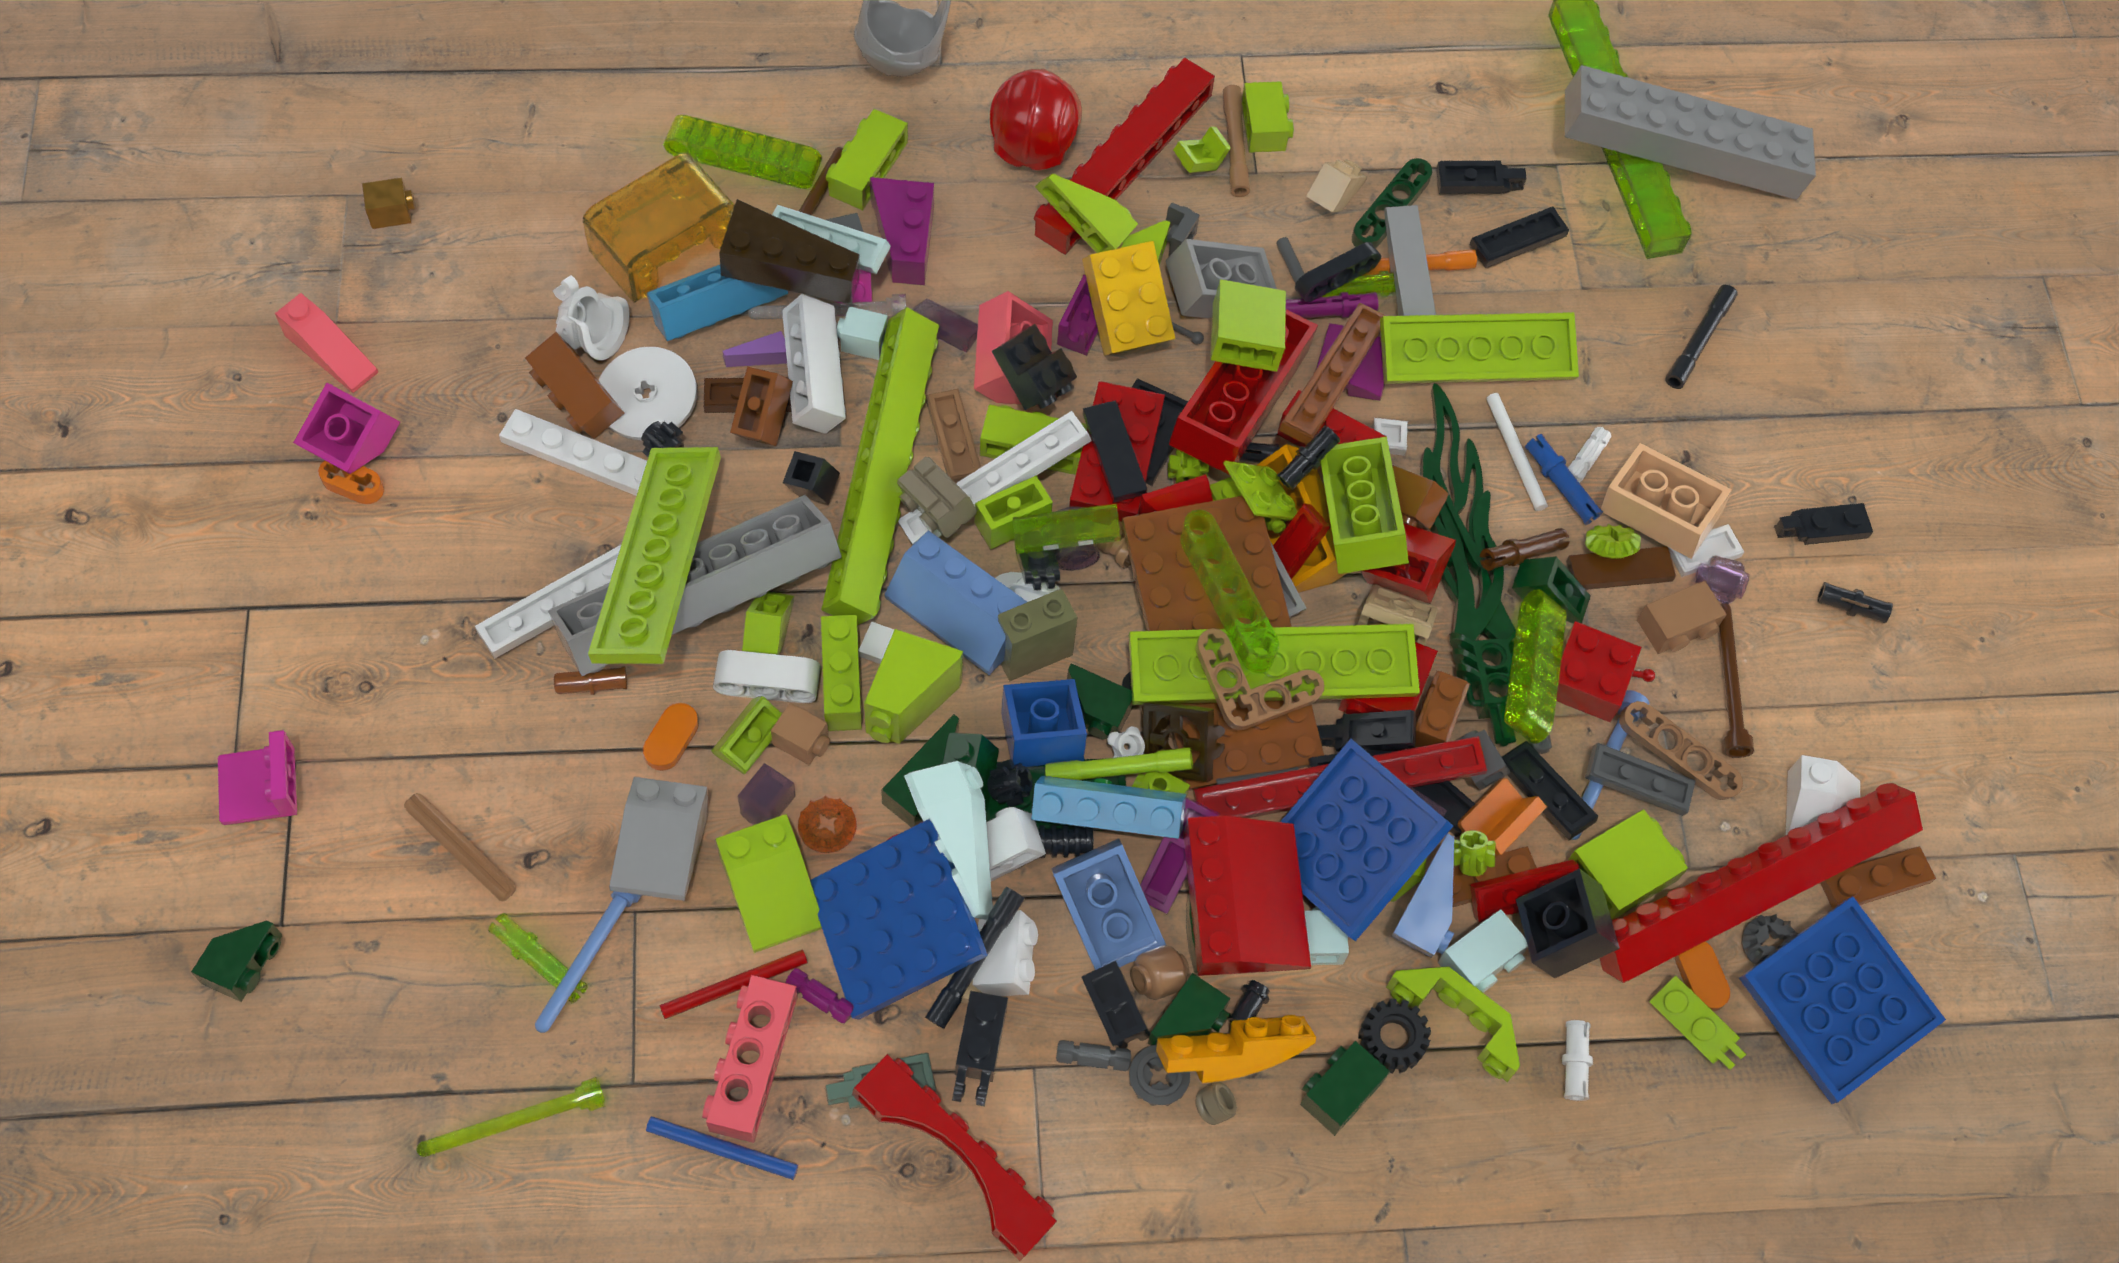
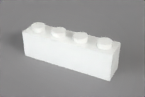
[782,294,846,434]

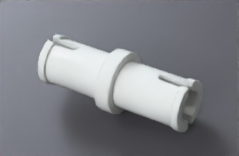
[1562,1020,1593,1101]

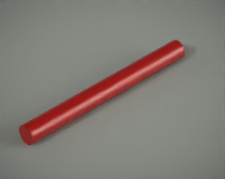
[659,949,808,1020]

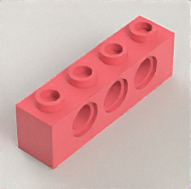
[702,975,798,1143]

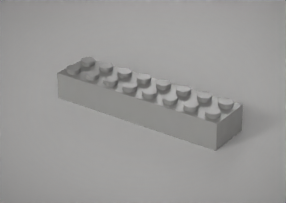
[1565,65,1816,200]
[548,495,842,676]

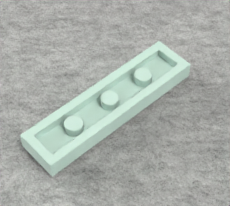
[772,205,891,274]

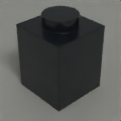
[782,451,840,504]

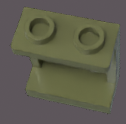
[998,589,1078,681]

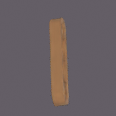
[1619,701,1743,800]

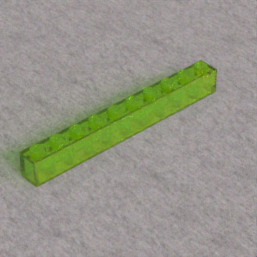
[1548,0,1692,259]

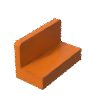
[1457,778,1547,856]

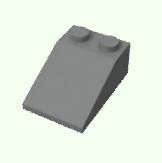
[1165,239,1277,318]
[609,777,708,901]

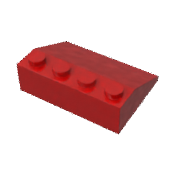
[1183,816,1311,976]

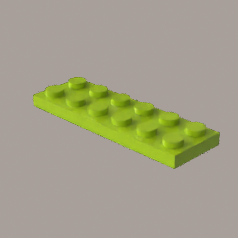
[1380,312,1579,384]

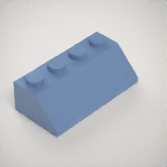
[884,530,1027,675]

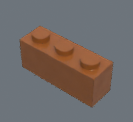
[525,332,625,439]

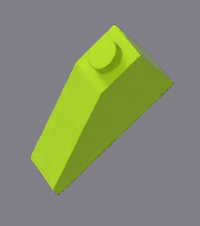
[1035,173,1138,253]

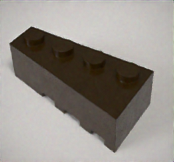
[719,199,860,304]

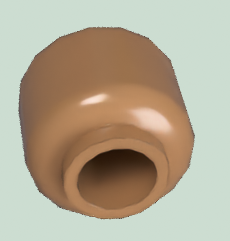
[1131,945,1189,1000]

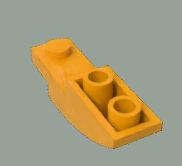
[1156,1015,1316,1083]

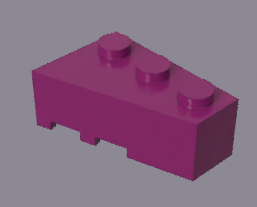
[870,177,934,286]

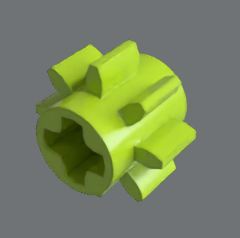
[1168,449,1209,484]
[1454,830,1496,876]

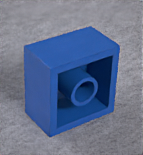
[1001,679,1087,767]

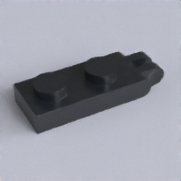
[1014,532,1060,591]

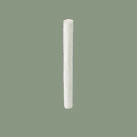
[1486,393,1548,511]

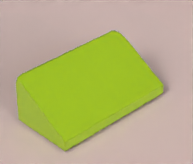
[711,696,782,774]

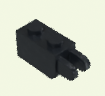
[952,991,1008,1107]

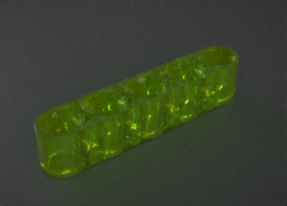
[663,115,822,189]
[1180,509,1279,673]
[1504,589,1567,744]

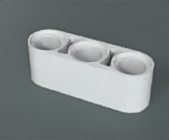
[713,650,821,703]

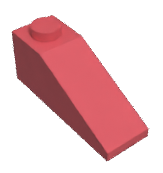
[275,293,378,393]

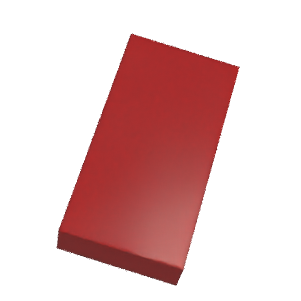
[1273,503,1331,579]

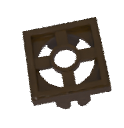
[1143,702,1225,782]

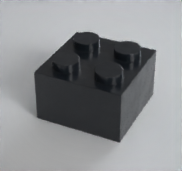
[1516,868,1620,978]

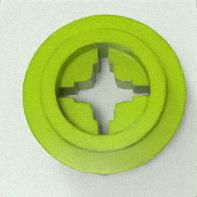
[1585,524,1641,558]

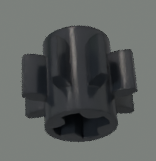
[641,421,684,457]
[987,759,1033,807]

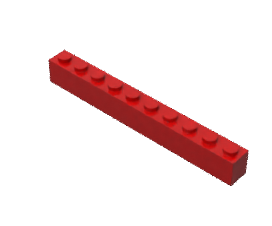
[1599,783,1923,983]

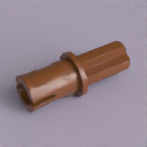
[554,666,627,695]

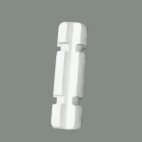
[1568,427,1611,483]

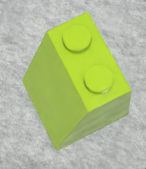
[864,629,963,744]

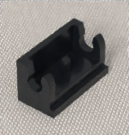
[1082,960,1150,1048]

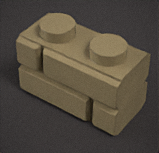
[897,456,977,537]

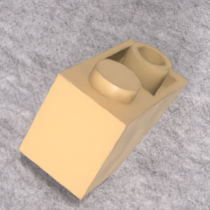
[1306,159,1367,212]

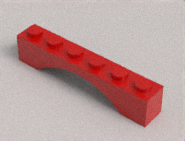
[852,1054,1057,1261]

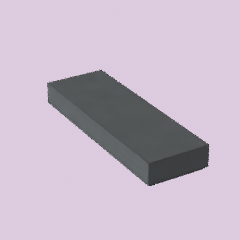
[1585,743,1696,816]

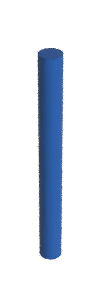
[646,1116,799,1180]

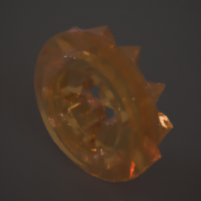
[798,795,857,853]

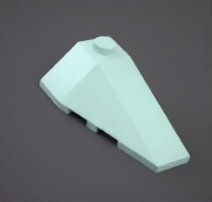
[904,761,993,920]

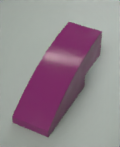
[1140,797,1220,914]

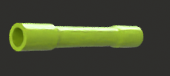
[1045,747,1193,781]

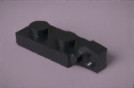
[1436,160,1527,194]
[1774,503,1873,545]
[1317,710,1417,752]

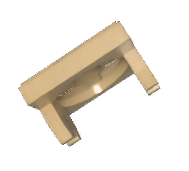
[1357,584,1438,645]

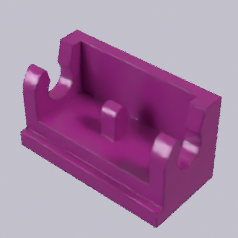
[1057,274,1099,356]

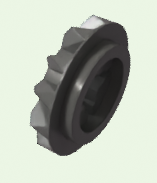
[1742,914,1800,965]
[1129,1045,1190,1106]

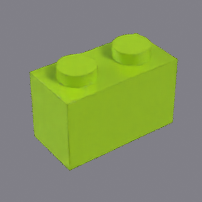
[1242,81,1294,153]
[974,476,1053,550]

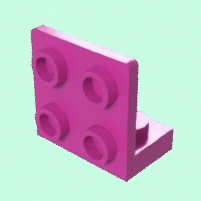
[218,730,297,825]

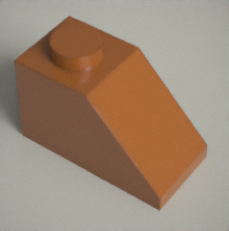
[1392,465,1449,529]

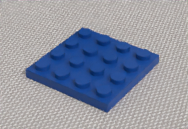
[1281,739,1453,941]
[810,819,988,1020]
[1739,896,1946,1104]

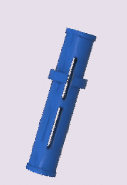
[1525,434,1603,525]

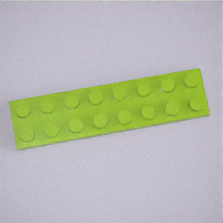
[588,447,721,664]
[1128,624,1420,705]

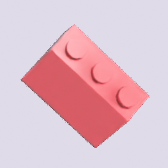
[974,291,1053,406]

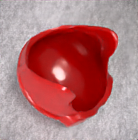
[990,69,1082,170]

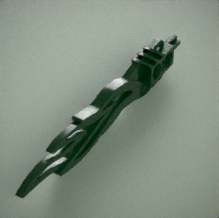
[1420,383,1526,747]

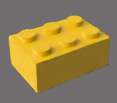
[1082,241,1176,356]

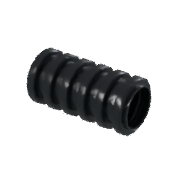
[1038,825,1094,858]

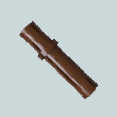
[1480,528,1570,571]

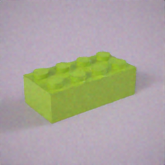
[1320,437,1409,574]

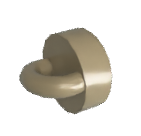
[1196,1082,1237,1125]

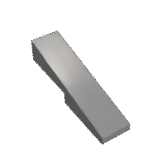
[1384,205,1436,316]

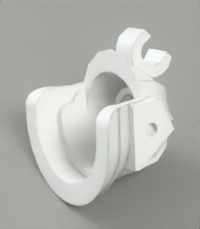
[553,275,629,360]

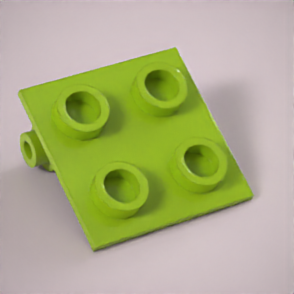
[1223,461,1297,533]

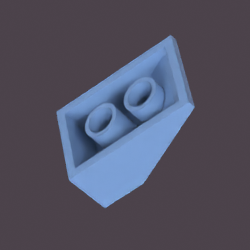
[1392,833,1454,958]
[1052,839,1166,970]

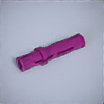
[1286,292,1379,318]

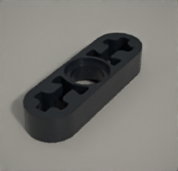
[1295,242,1382,302]

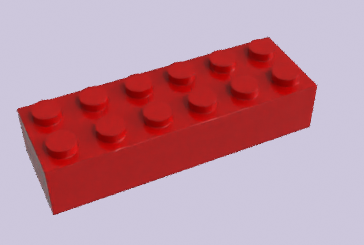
[1169,309,1318,475]

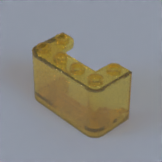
[583,153,735,303]

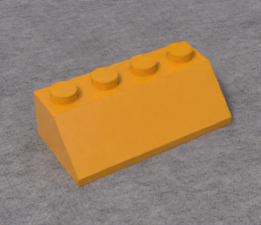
[1257,444,1347,593]

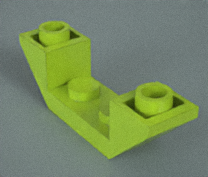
[1386,967,1520,1082]

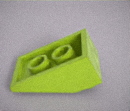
[715,814,822,953]

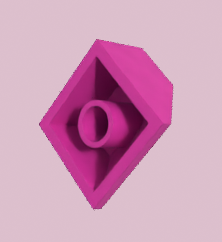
[293,383,400,474]

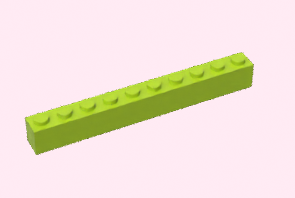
[821,307,939,626]

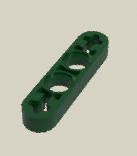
[1352,158,1432,248]

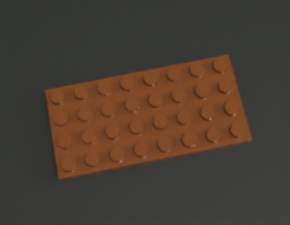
[1121,496,1324,791]

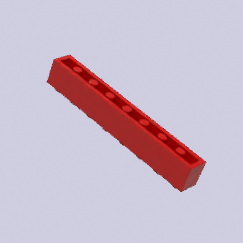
[1034,57,1215,255]

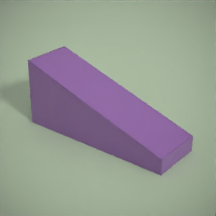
[723,331,787,367]

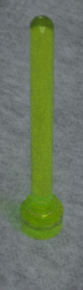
[416,1077,606,1157]

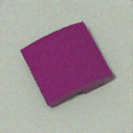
[1317,323,1385,401]

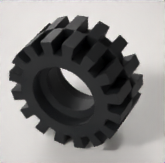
[1358,999,1431,1074]

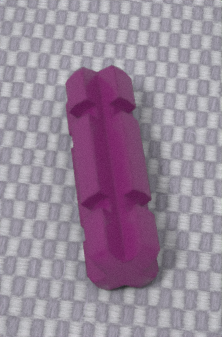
[785,968,854,1024]

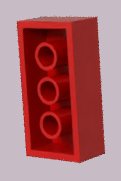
[1068,381,1165,526]

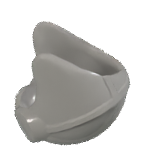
[854,0,951,77]

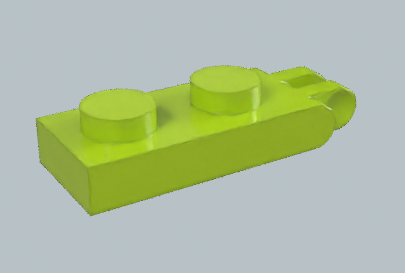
[1649,975,1747,1070]

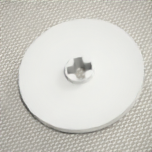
[599,347,697,440]

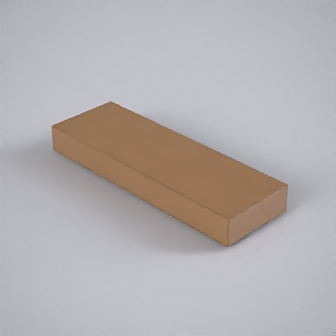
[926,389,981,483]

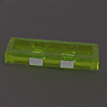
[1013,504,1121,554]

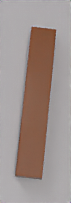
[1279,303,1386,445]

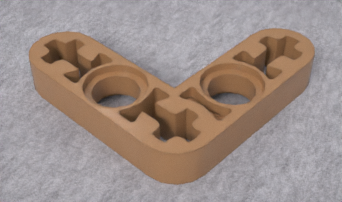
[1196,628,1325,730]

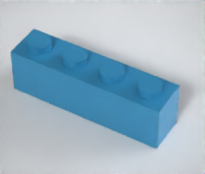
[647,265,788,341]
[1031,776,1187,839]

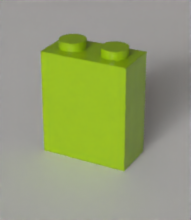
[1211,279,1286,372]
[1568,809,1688,920]

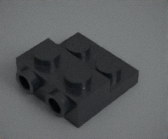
[992,324,1077,410]

